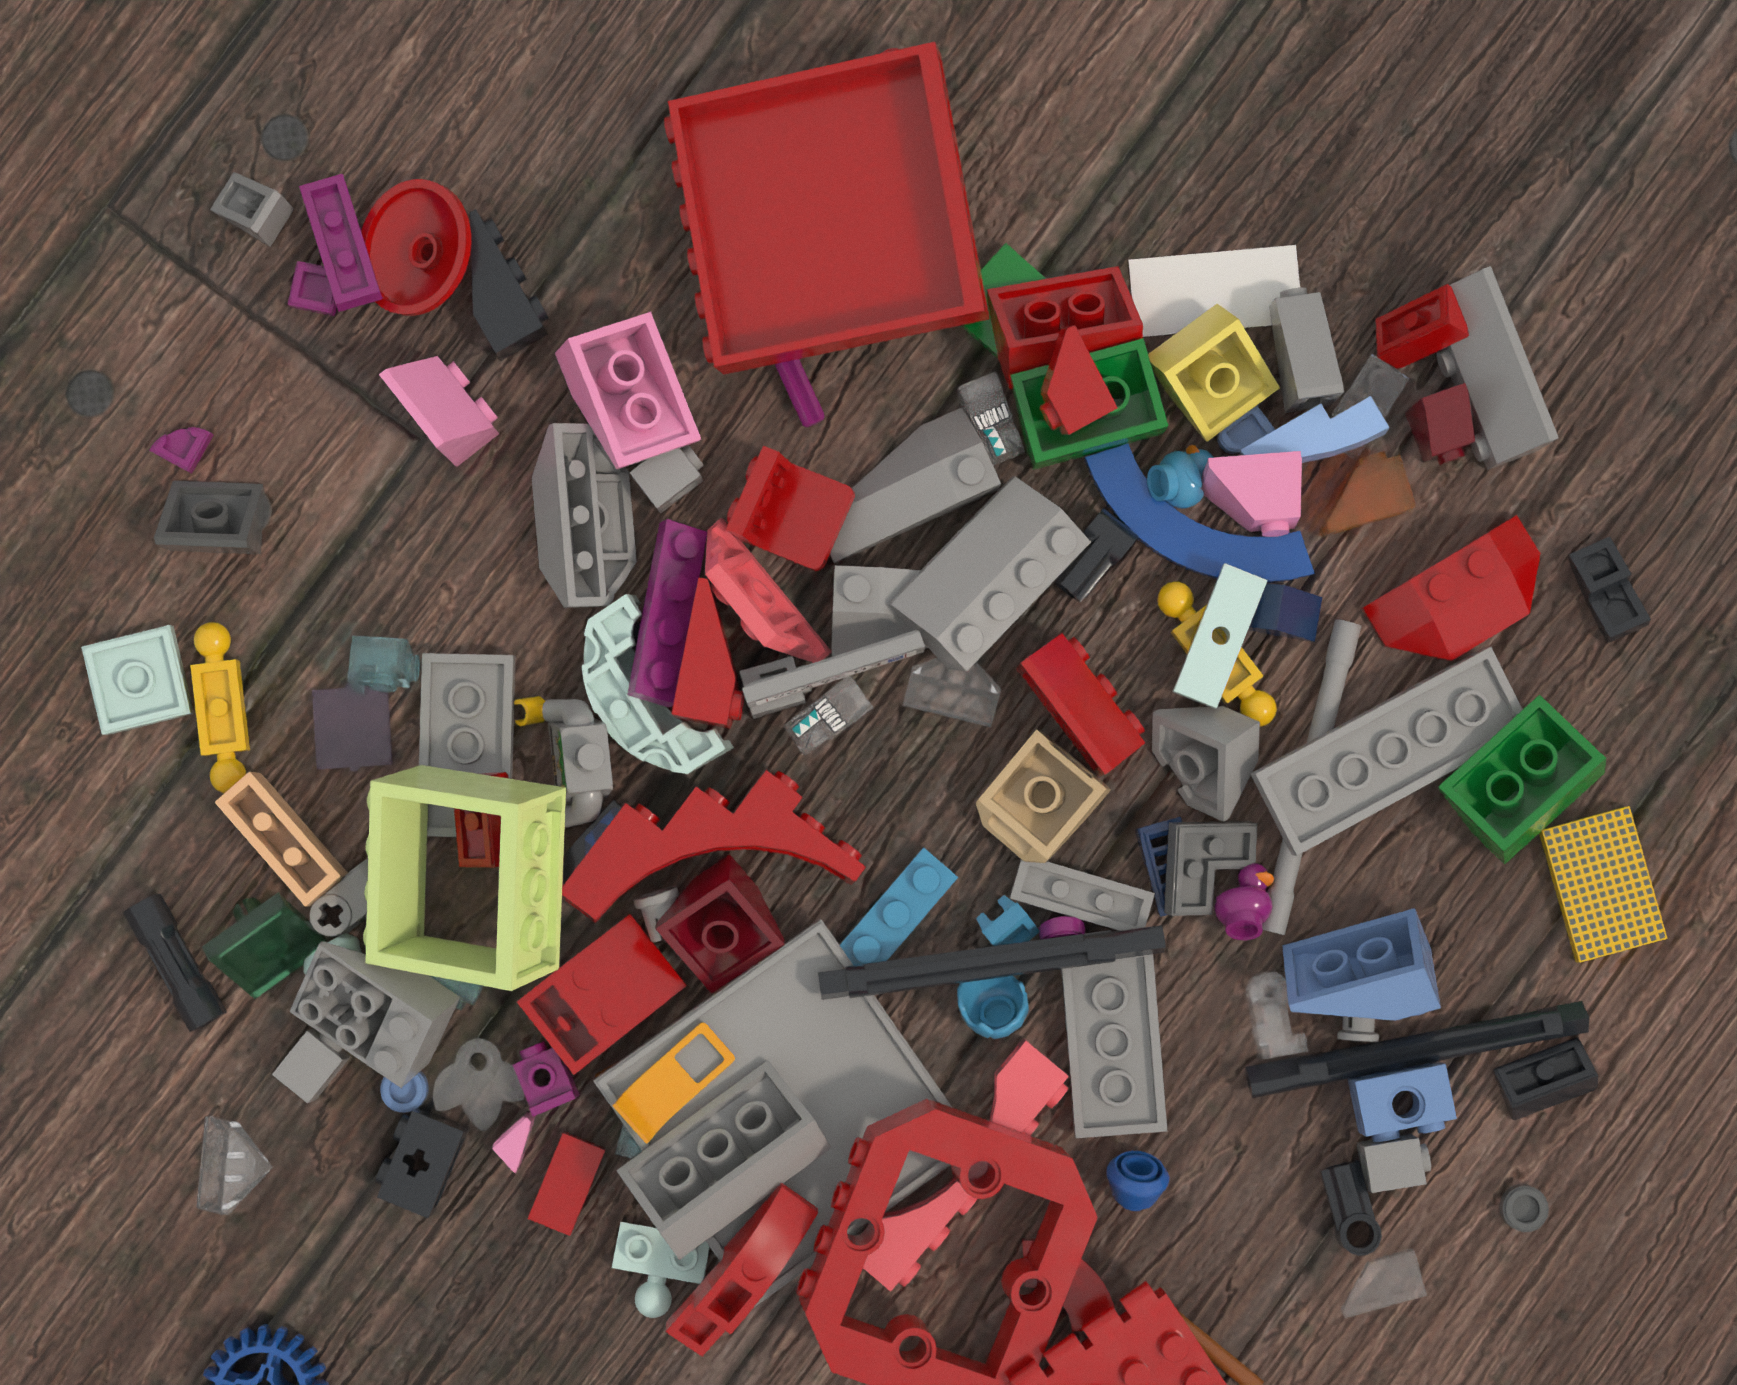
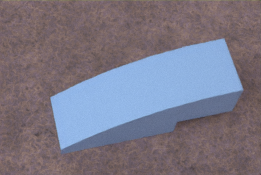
[1239,396,1389,463]

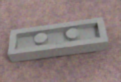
[1009,859,1155,931]

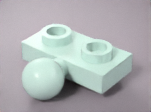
[612,1222,710,1318]

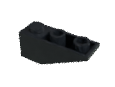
[470,209,549,361]

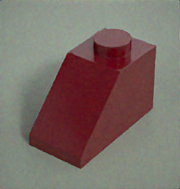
[1405,383,1475,466]

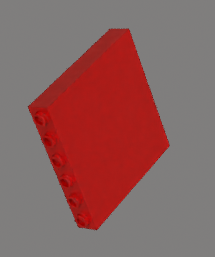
[664,42,990,375]

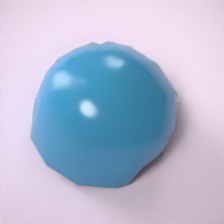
[957,976,1029,1039]

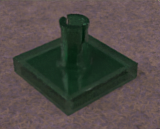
[202,892,328,999]

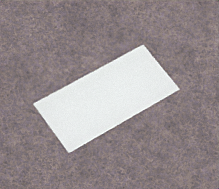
[1128,245,1300,337]

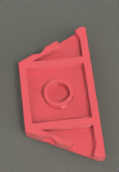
[705,518,832,663]

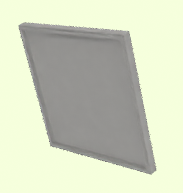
[593,919,952,1307]

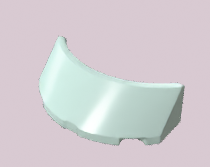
[582,594,734,774]

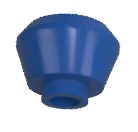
[1106,1151,1169,1211]

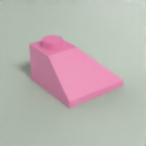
[1201,451,1302,537]

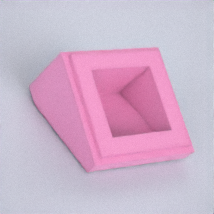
[492,1112,535,1173]

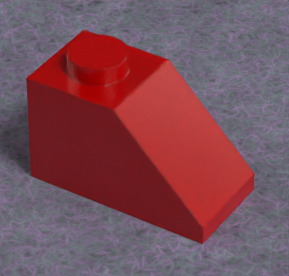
[1040,325,1118,435]

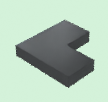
[1164,821,1258,916]

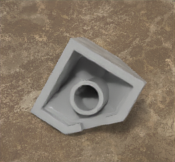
[1152,706,1260,822]

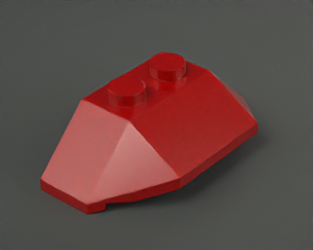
[1361,515,1541,661]

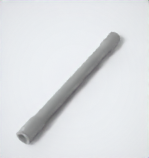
[1263,620,1362,935]

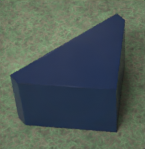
[1248,583,1323,642]

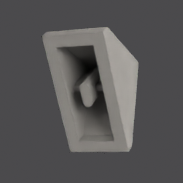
[210,172,294,247]

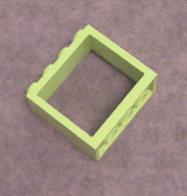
[363,765,566,991]

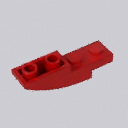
[665,1183,818,1357]

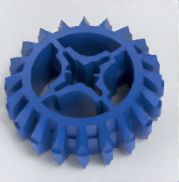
[203,1324,329,1385]

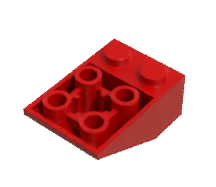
[517,914,687,1075]

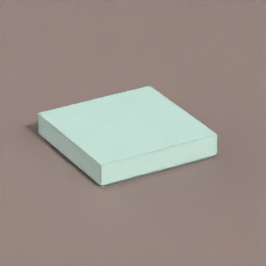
[81,625,194,735]

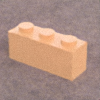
[215,772,348,907]

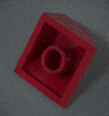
[655,854,785,994]

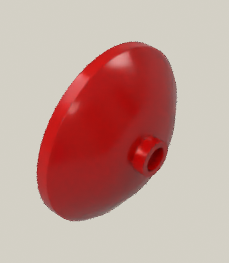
[361,179,471,316]

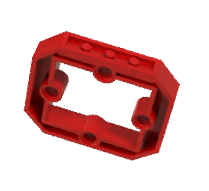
[796,1099,1098,1385]

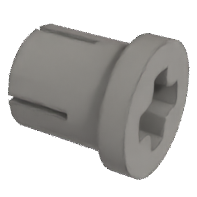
[633,886,679,942]

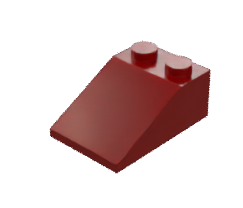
[672,577,745,729]

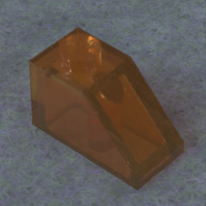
[1319,451,1416,538]

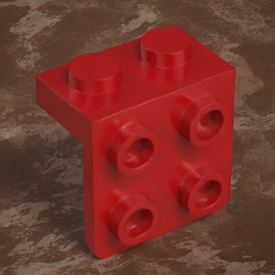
[726,446,855,571]

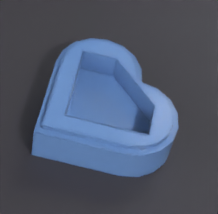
[1217,406,1275,454]

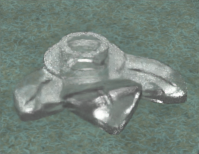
[433,1038,524,1131]

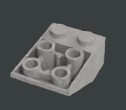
[290,941,460,1088]

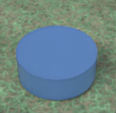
[380,1071,429,1113]

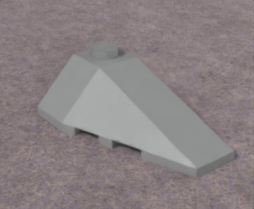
[830,408,1001,563]
[832,565,1015,657]

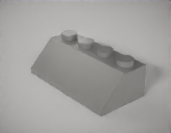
[1437,266,1559,470]
[888,476,1091,672]
[616,1060,832,1260]

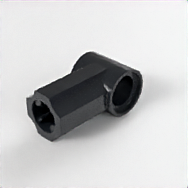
[1053,508,1139,603]
[1319,1160,1382,1256]

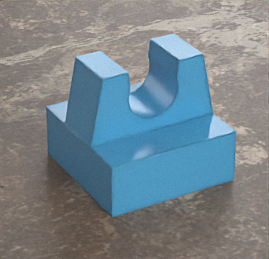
[976,895,1039,946]

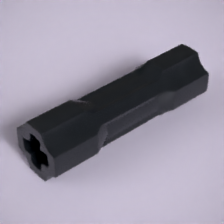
[123,893,227,1032]

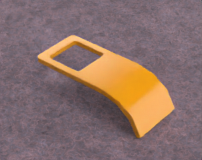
[612,1022,735,1144]

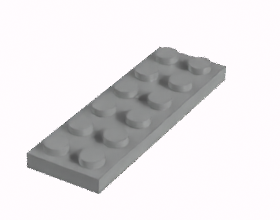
[1250,647,1523,856]

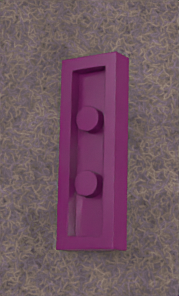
[299,173,382,312]

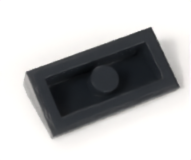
[1493,1037,1598,1120]

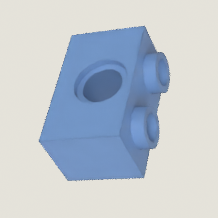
[1348,1061,1457,1142]

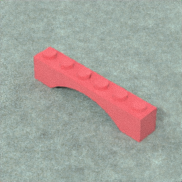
[862,1037,1069,1292]

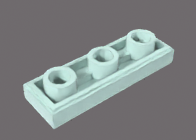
[1172,563,1268,709]

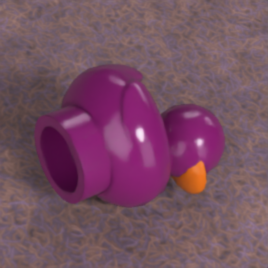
[1214,863,1274,940]

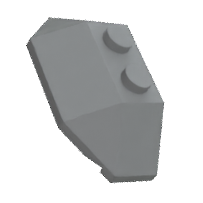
[532,423,637,608]

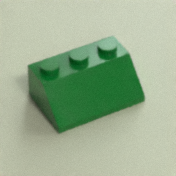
[1010,338,1168,470]
[1438,695,1606,865]

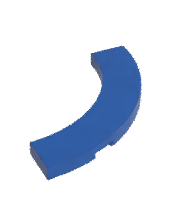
[1084,443,1314,583]

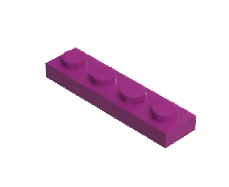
[627,519,708,707]

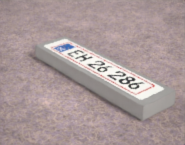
[742,630,925,708]

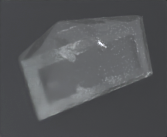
[903,658,1001,727]
[196,1116,273,1215]

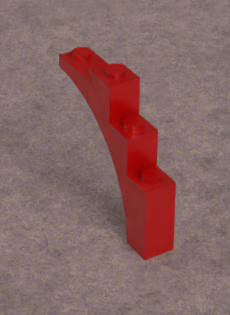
[562,770,866,923]

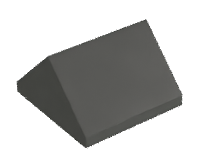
[154,481,264,554]

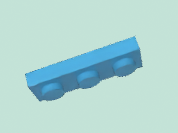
[840,847,958,965]

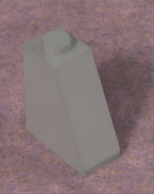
[1269,288,1344,413]

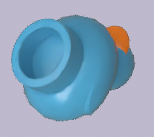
[1147,445,1214,509]

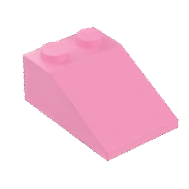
[555,312,701,469]
[379,356,499,467]

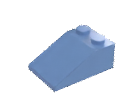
[1282,908,1441,1021]

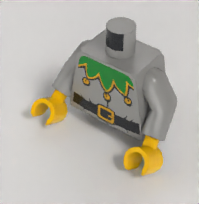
[514,696,613,829]

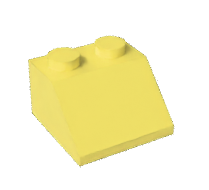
[1148,304,1280,442]

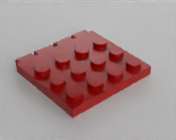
[1008,1281,1227,1385]

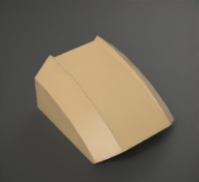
[976,729,1111,863]

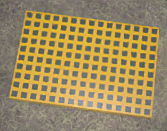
[1539,806,1668,963]

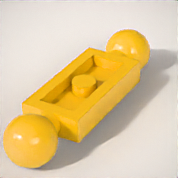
[1157,581,1277,727]
[190,622,250,793]

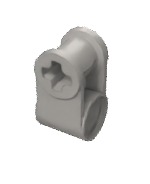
[310,859,368,937]

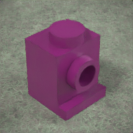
[513,1041,580,1117]

